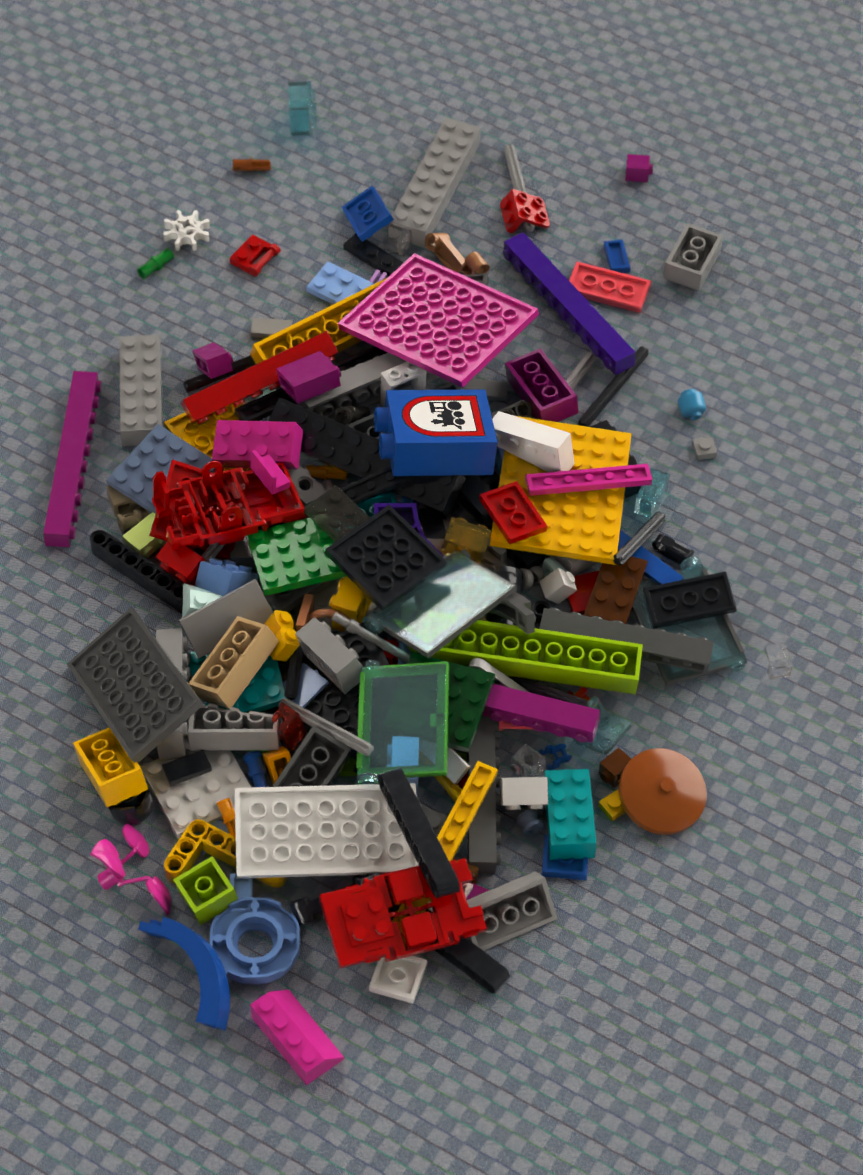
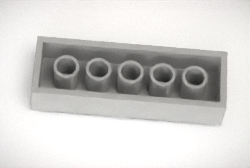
[119,335,163,446]
[156,628,191,760]

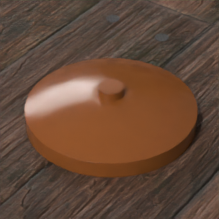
[618,748,707,835]

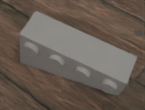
[188,703,280,751]

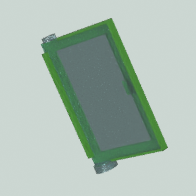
[357,660,449,785]

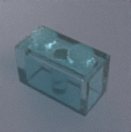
[634,468,670,518]

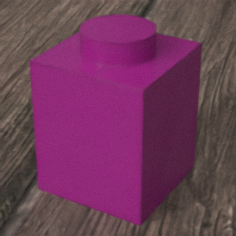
[625,154,653,183]

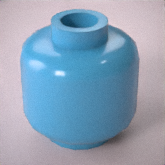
[678,389,706,420]

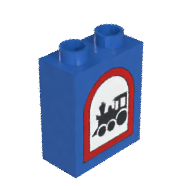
[374,389,498,476]

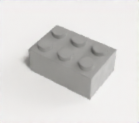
[663,223,723,291]
[295,617,363,694]

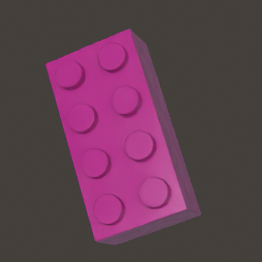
[212,420,303,470]

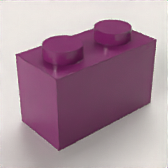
[192,342,233,379]

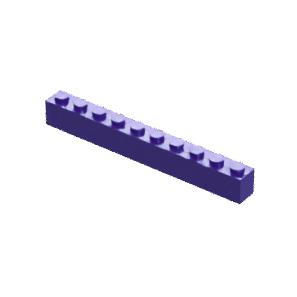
[503,232,636,375]

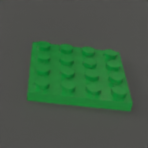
[246,514,347,596]

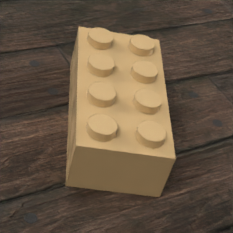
[189,616,279,709]

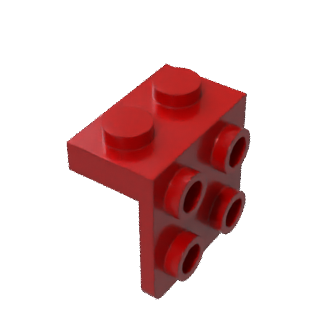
[500,189,550,233]

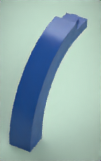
[138,917,230,1031]

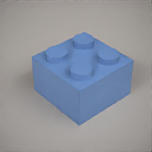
[195,558,259,596]

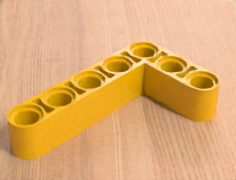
[164,819,287,888]

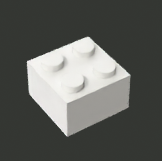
[500,777,548,810]

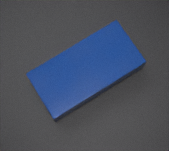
[603,239,631,273]

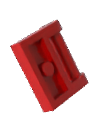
[229,234,281,277]

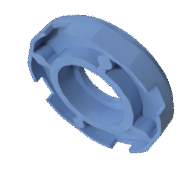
[210,898,300,985]

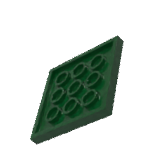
[384,652,496,752]

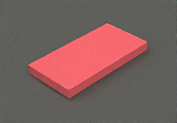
[569,261,651,313]

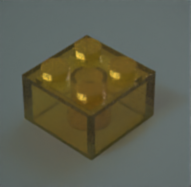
[440,517,492,565]

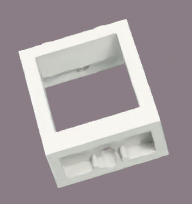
[381,362,426,407]

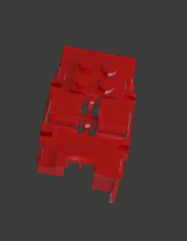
[152,461,306,551]
[319,858,487,969]

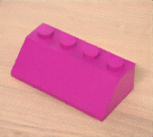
[250,990,344,1085]

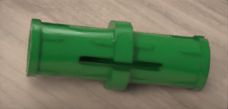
[137,248,174,279]

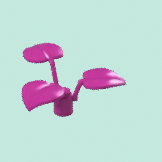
[90,823,172,915]

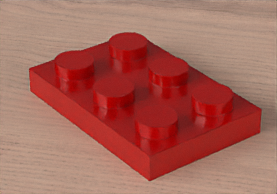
[479,481,547,545]

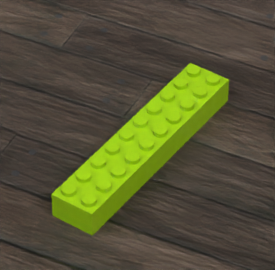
[421,612,643,695]

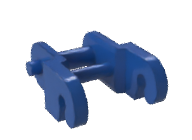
[539,744,572,770]

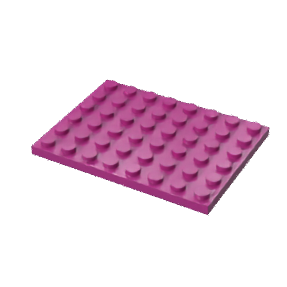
[338,253,539,388]

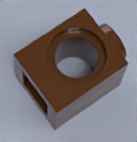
[598,747,631,788]

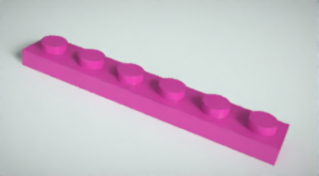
[525,464,653,496]

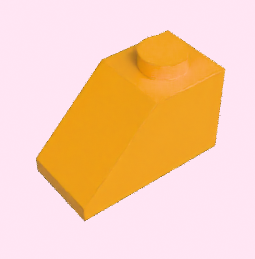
[262,746,291,785]

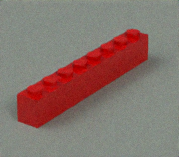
[181,331,338,425]

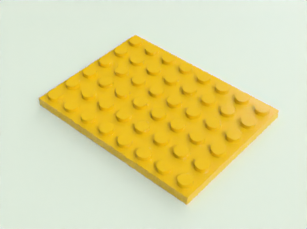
[489,416,632,565]

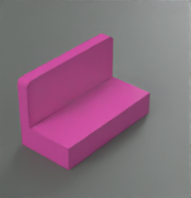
[250,450,290,495]

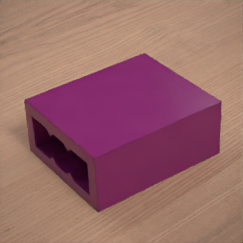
[277,351,341,404]

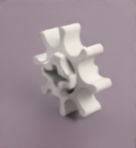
[163,210,210,251]

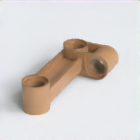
[425,233,490,275]

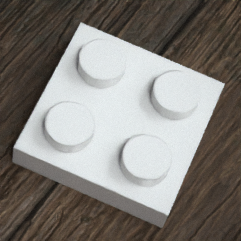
[369,956,427,1004]

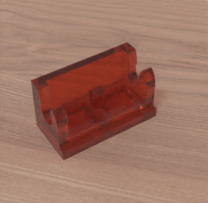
[272,702,306,750]

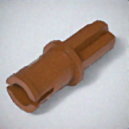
[233,157,271,173]

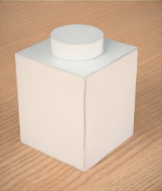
[540,568,577,604]

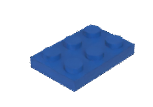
[342,185,394,242]

